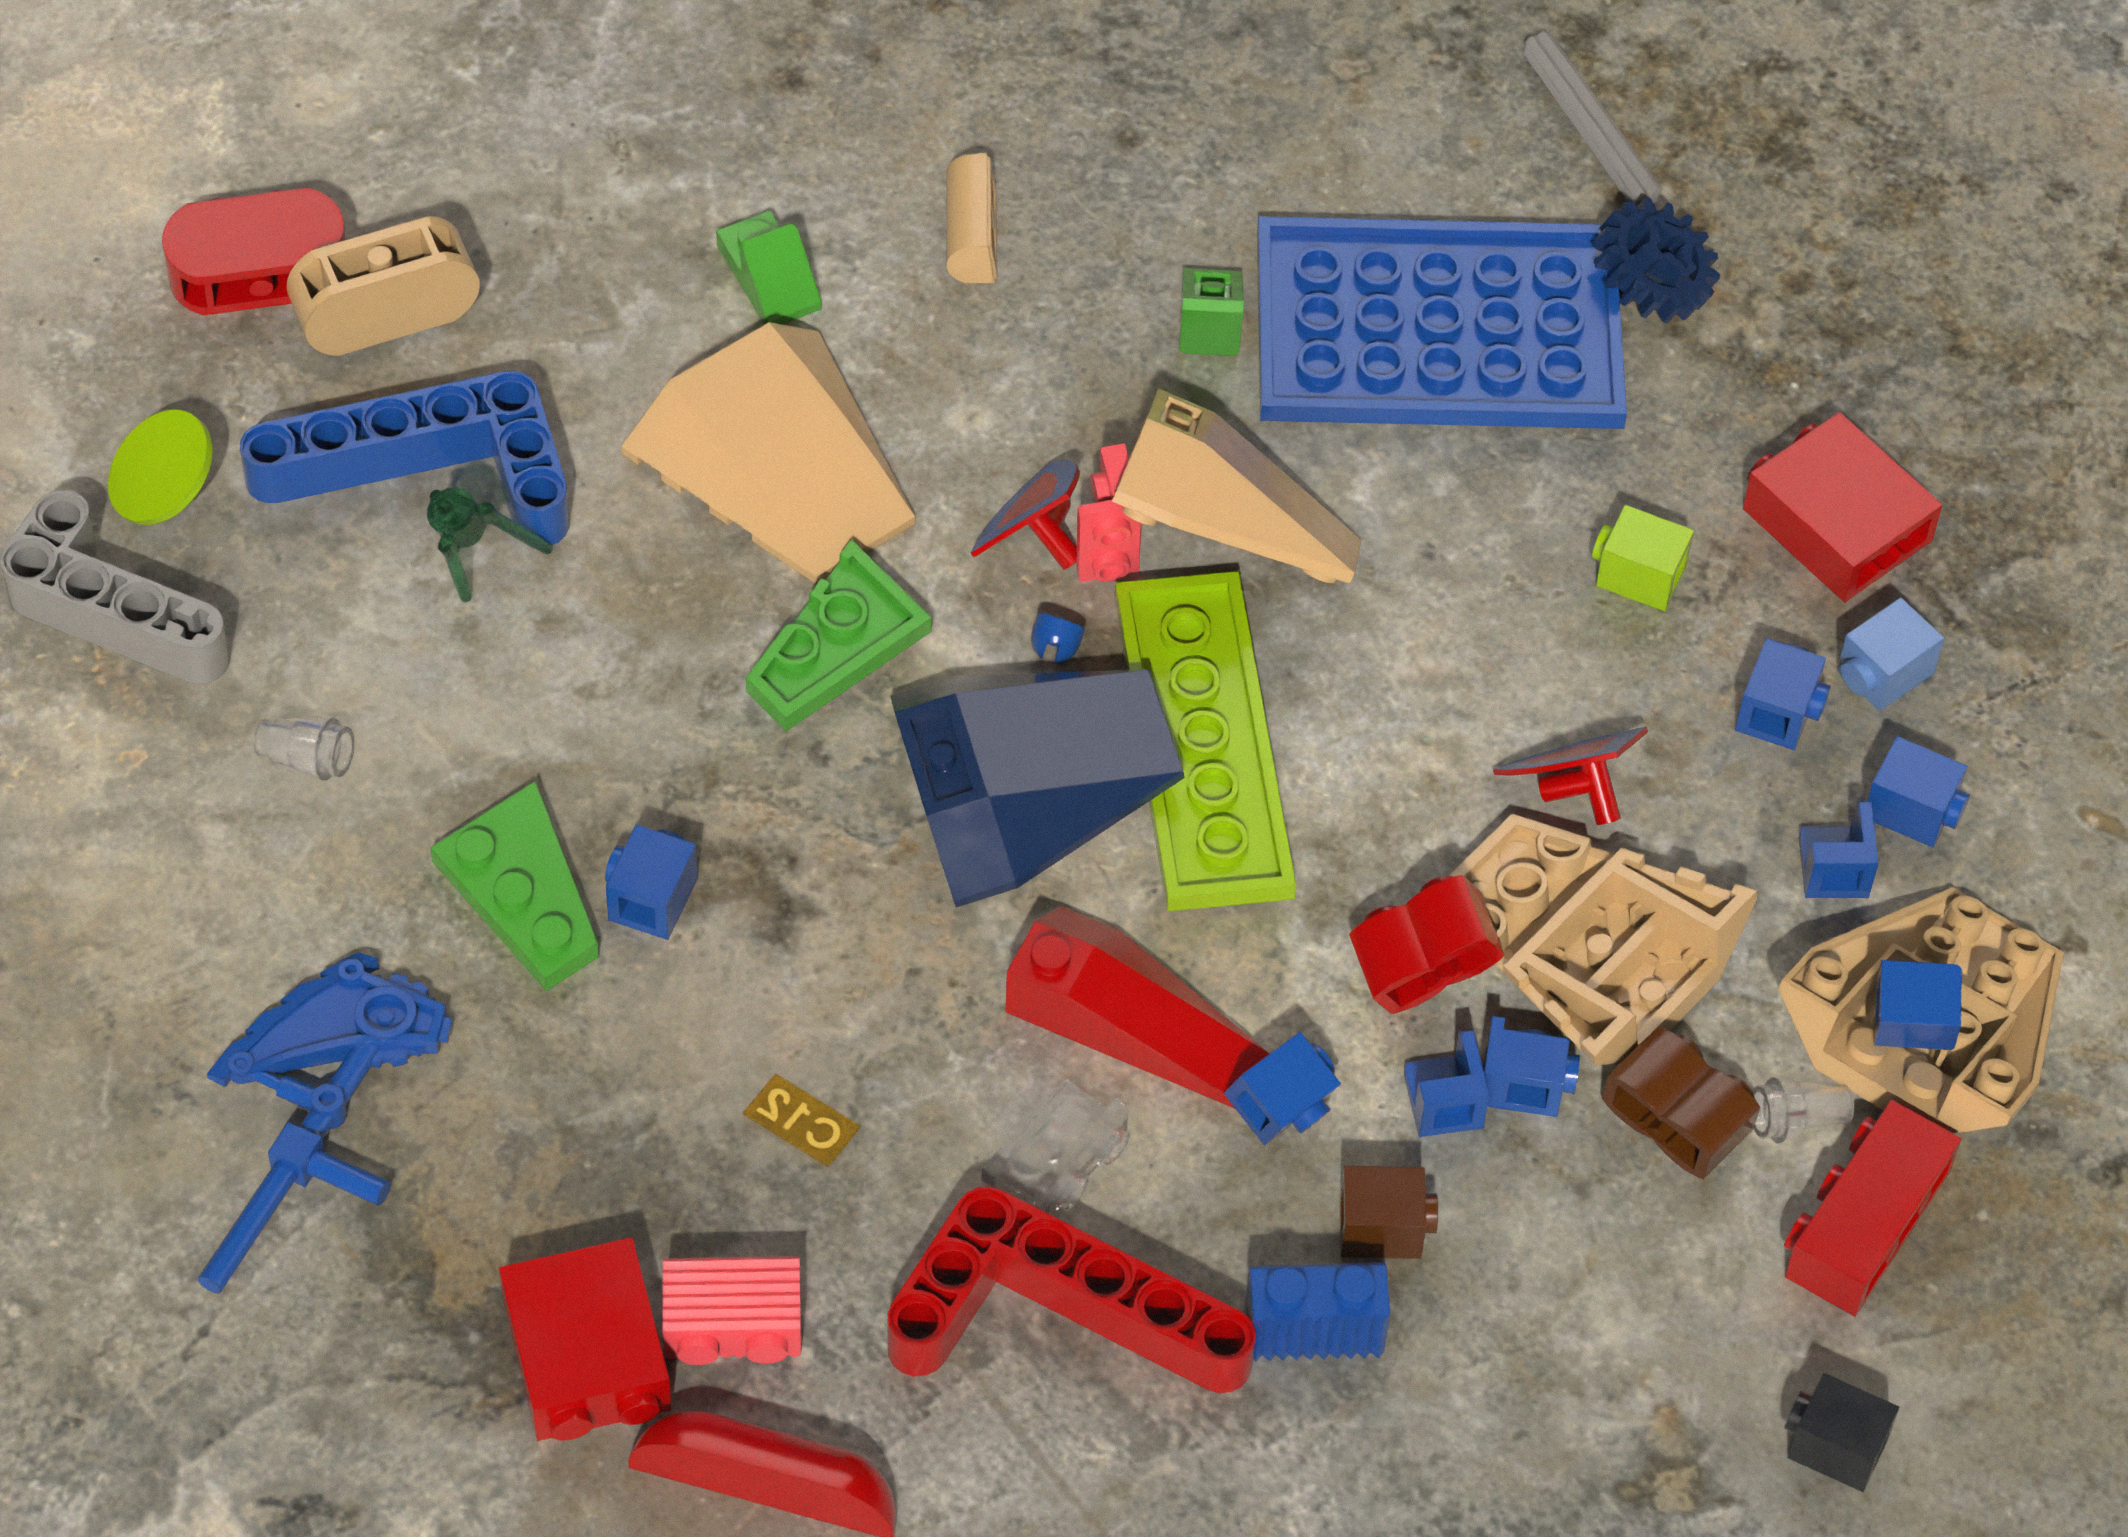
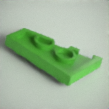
[745,539,932,732]
[430,781,599,992]

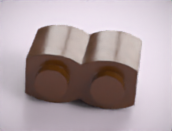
[1602,1026,1761,1180]

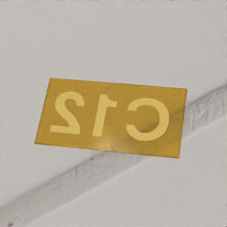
[742,1074,861,1167]

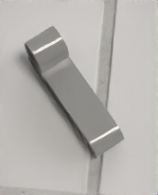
[0,489,230,684]

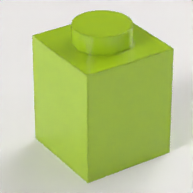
[1592,505,1694,612]

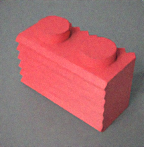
[662,1256,801,1365]

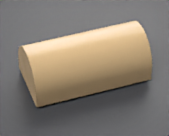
[946,153,997,283]

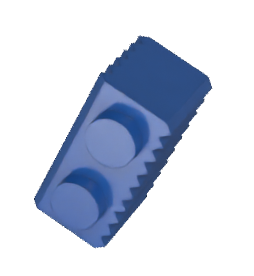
[1245,1262,1390,1361]

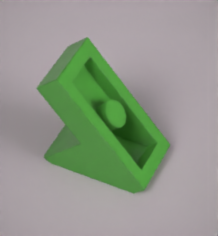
[716,210,822,325]
[1179,268,1244,356]

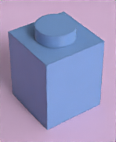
[1837,598,1944,711]

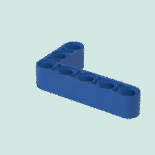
[240,371,569,547]

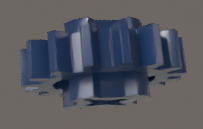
[1593,197,1720,323]

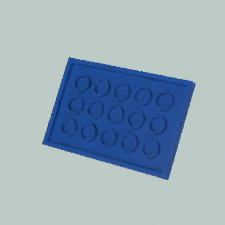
[1257,216,1627,429]

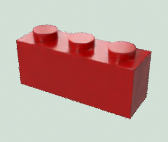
[1784,1099,1962,1317]

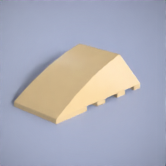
[621,322,915,584]
[1449,814,1757,1065]

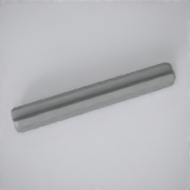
[1524,31,1661,206]

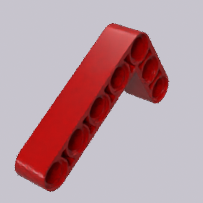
[887,1186,1256,1393]

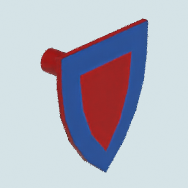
[971,459,1080,570]
[1493,726,1648,825]

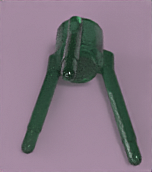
[427,487,553,602]

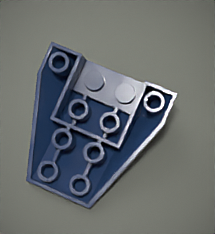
[890,669,1185,908]

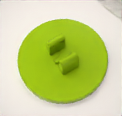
[108,409,213,526]

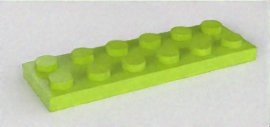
[1114,571,1296,912]

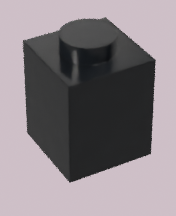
[1784,1372,1900,1493]

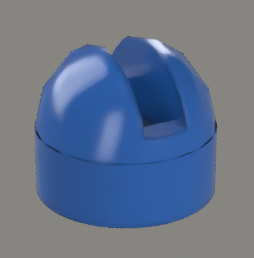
[1031,613,1085,664]

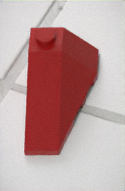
[1005,906,1270,1109]

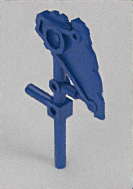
[198,953,453,1294]

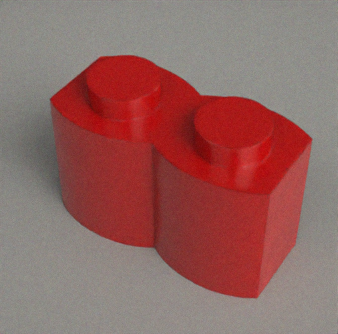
[1349,875,1505,1014]

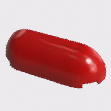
[628,1410,896,1537]

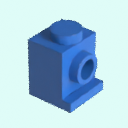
[1483,1016,1580,1117]

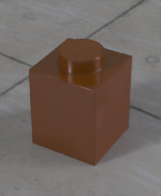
[1339,1166,1438,1259]

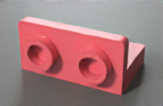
[1076,443,1141,582]

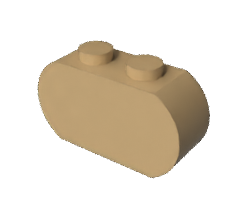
[287,216,480,356]

